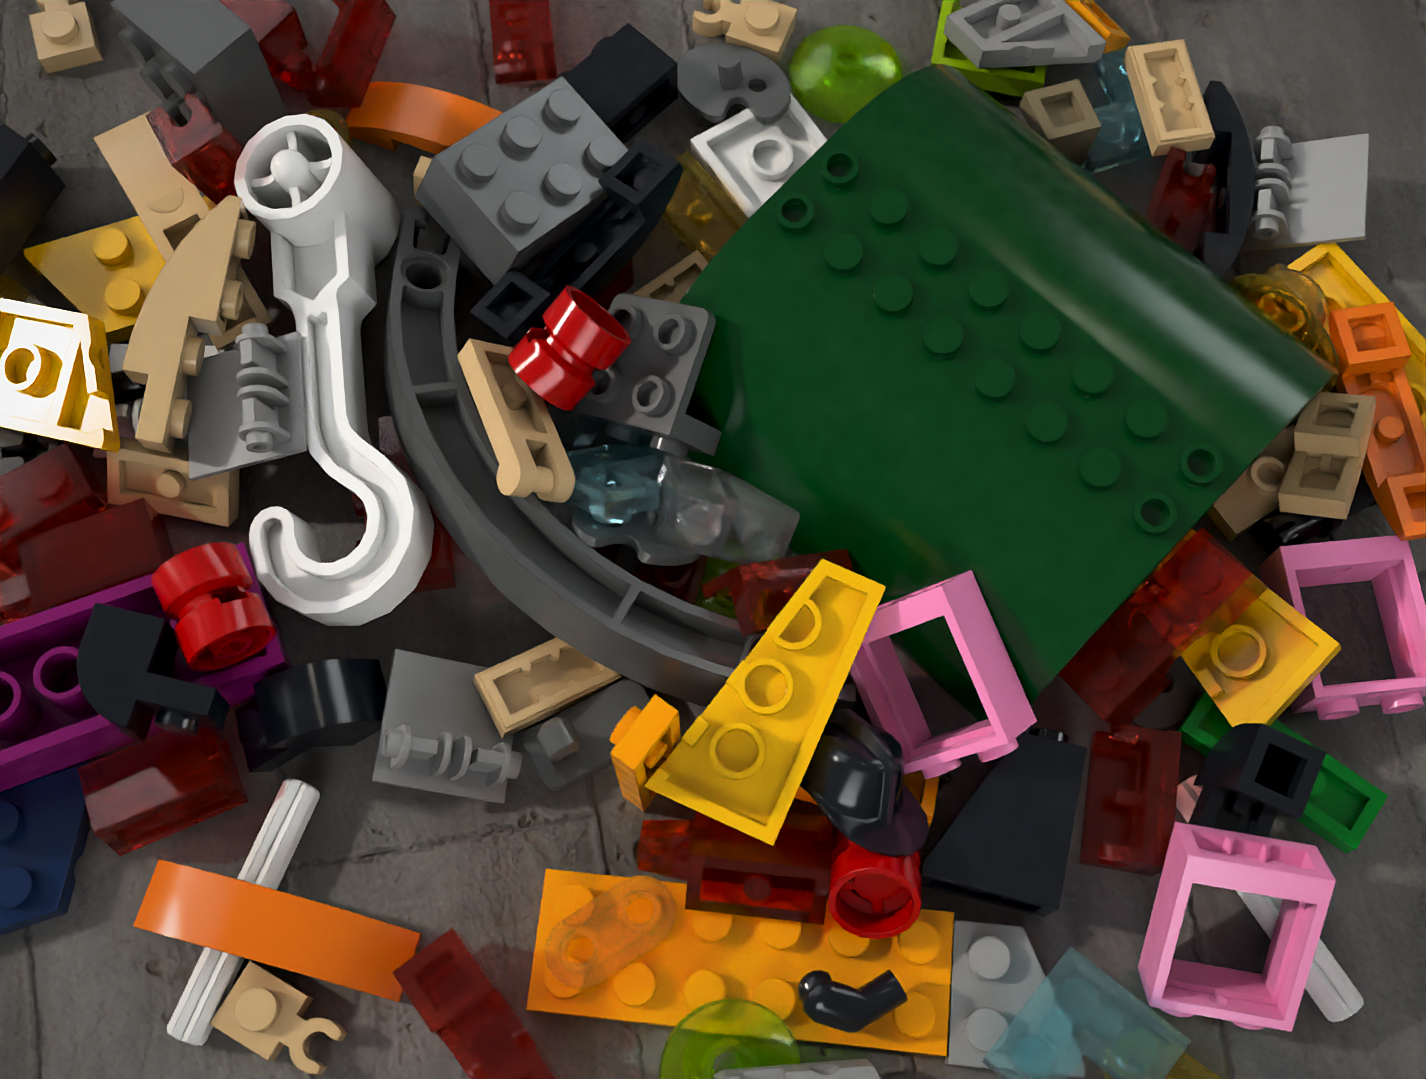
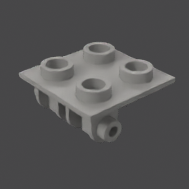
[1240,126,1370,252]
[187,323,307,481]
[372,649,522,804]

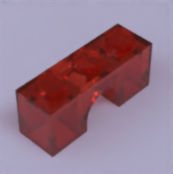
[1058,527,1268,728]
[392,928,561,1079]

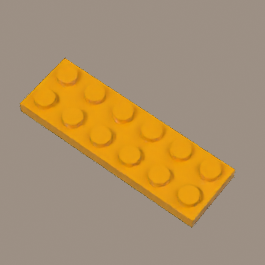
[526,869,954,1057]

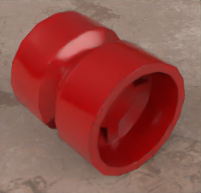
[508,286,631,411]
[151,542,276,672]
[828,827,921,940]

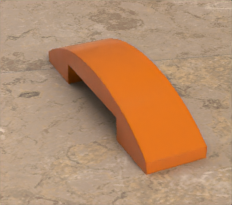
[341,81,503,154]
[1328,301,1426,542]
[133,859,422,1003]

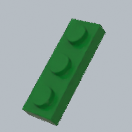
[1173,689,1389,854]

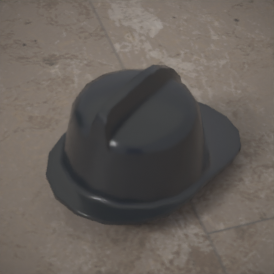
[800,708,929,857]

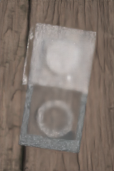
[646,455,800,573]

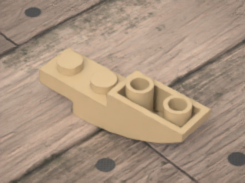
[94,111,273,353]
[122,195,256,454]

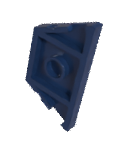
[0,761,104,935]

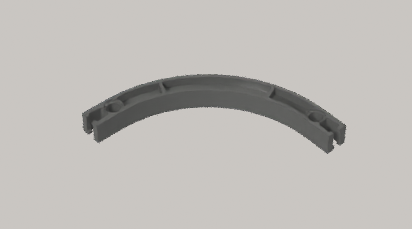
[383,209,856,725]

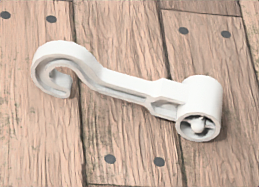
[234,114,434,626]

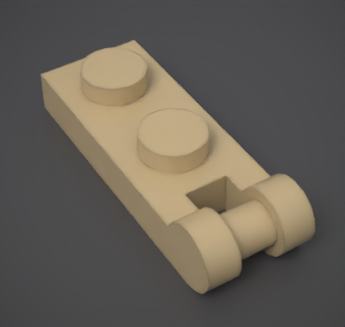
[457,338,575,503]

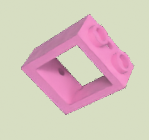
[1258,535,1426,720]
[850,570,1037,779]
[1138,822,1336,1032]

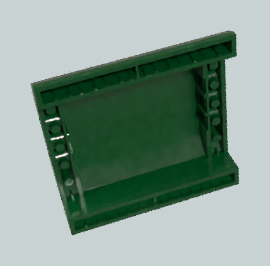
[679,64,1339,722]

